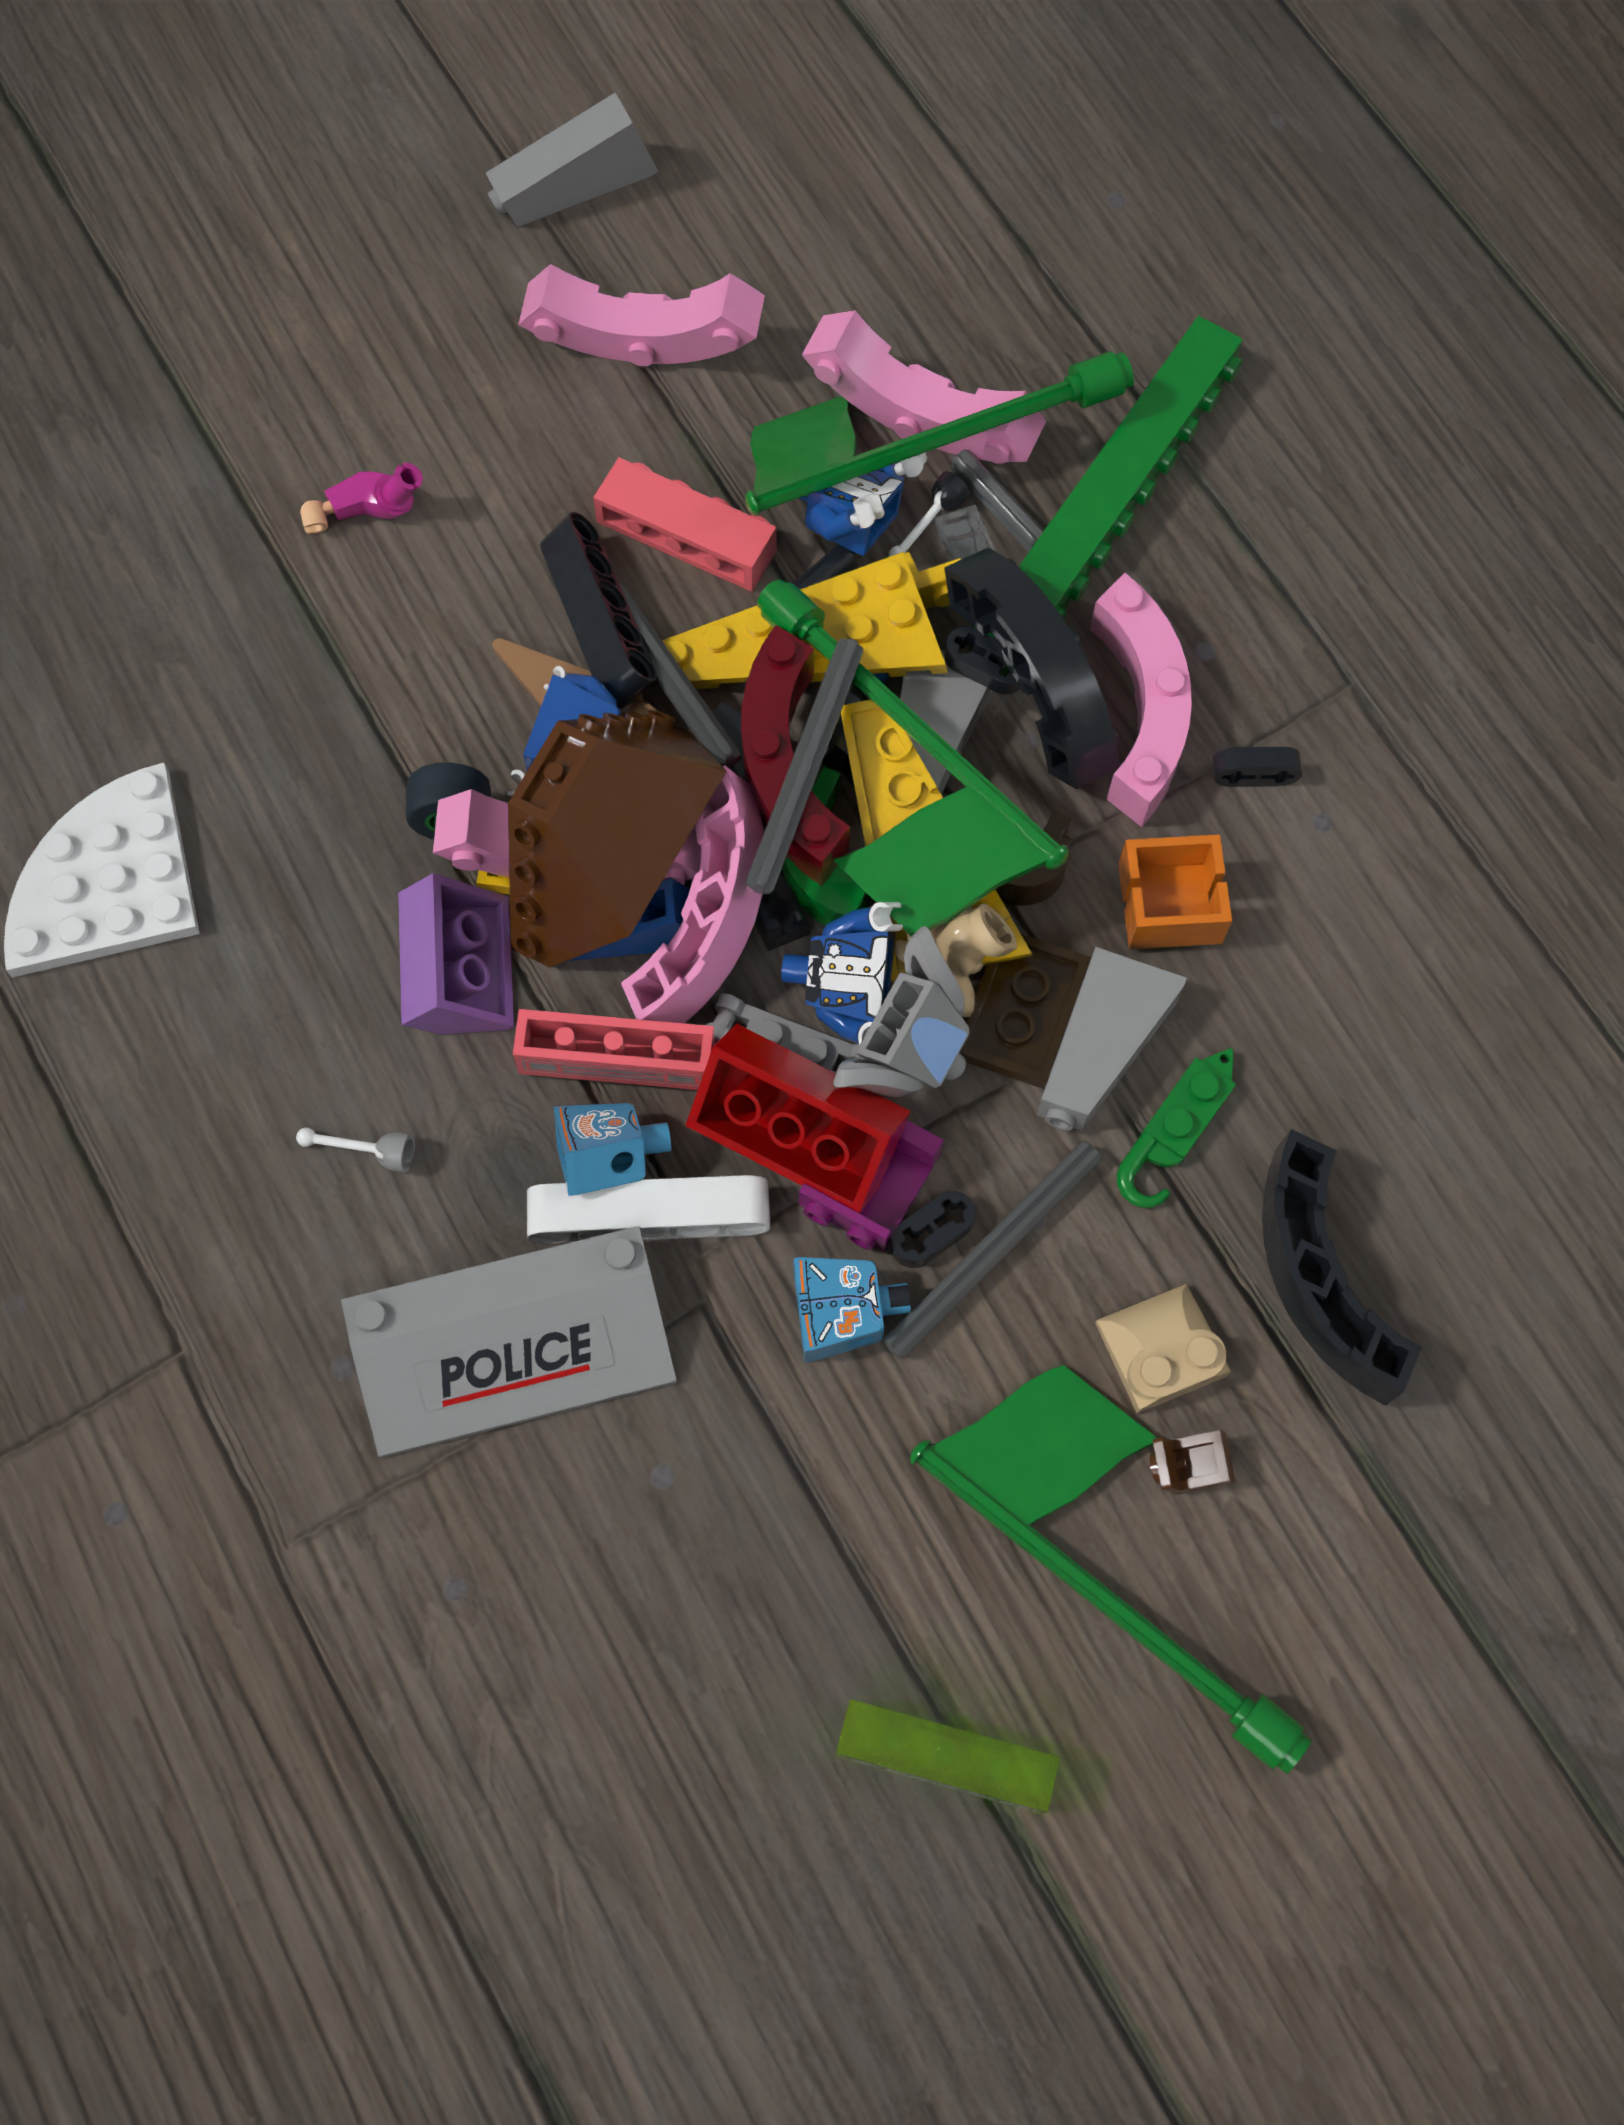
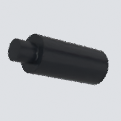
[793,544,862,589]

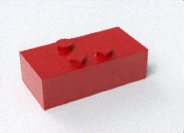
[685,1024,911,1214]

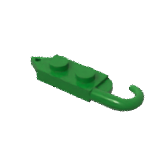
[1116,1048,1236,1208]

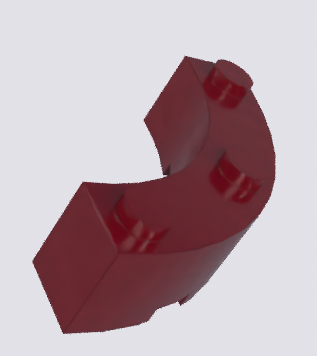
[741,625,850,886]

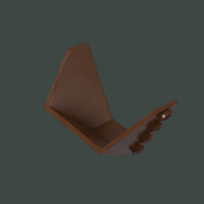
[508,710,727,968]

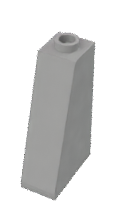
[486,92,659,227]
[900,650,993,794]
[1037,947,1187,1131]

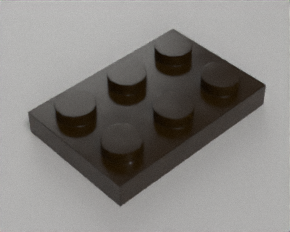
[959,933,1091,1090]

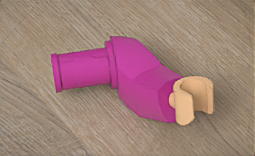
[300,463,423,534]

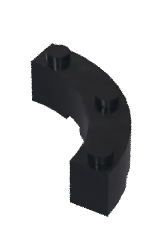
[944,547,1120,789]
[1262,1129,1422,1406]

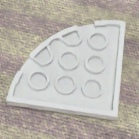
[4,762,200,978]

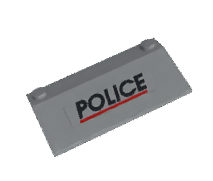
[341,1226,677,1458]

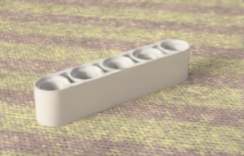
[527,1175,770,1244]

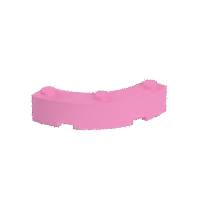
[518,264,765,366]
[802,310,1046,464]
[1089,573,1192,827]
[621,766,764,1024]
[433,789,701,885]

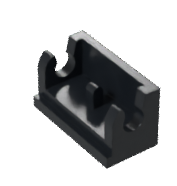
[755,870,811,951]

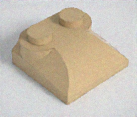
[1095,1284,1231,1414]

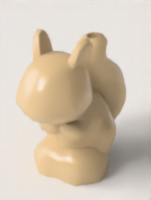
[894,903,1017,1017]

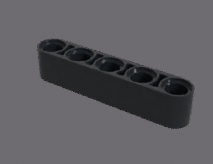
[540,512,657,709]

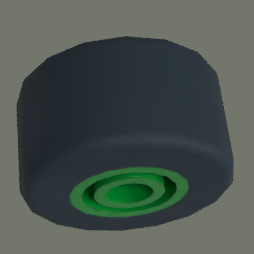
[406,762,491,839]

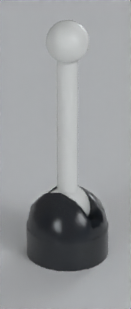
[889,471,970,557]

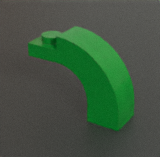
[782,767,870,926]

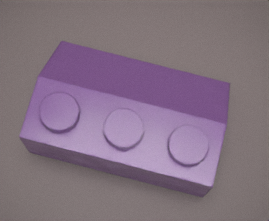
[398,873,514,1035]

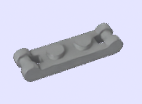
[707,993,866,1073]

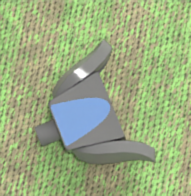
[833,926,969,1097]

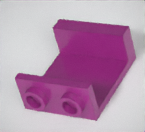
[799,1120,944,1252]

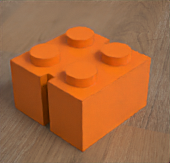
[1118,834,1232,950]

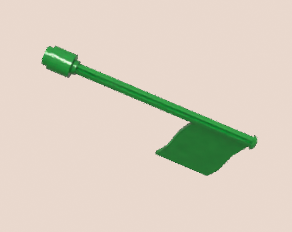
[745,351,1134,516]
[757,579,1069,937]
[910,1365,1312,1774]

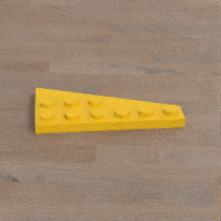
[662,552,948,689]
[841,699,1033,983]

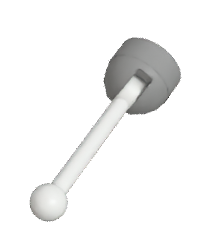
[296,1128,415,1173]

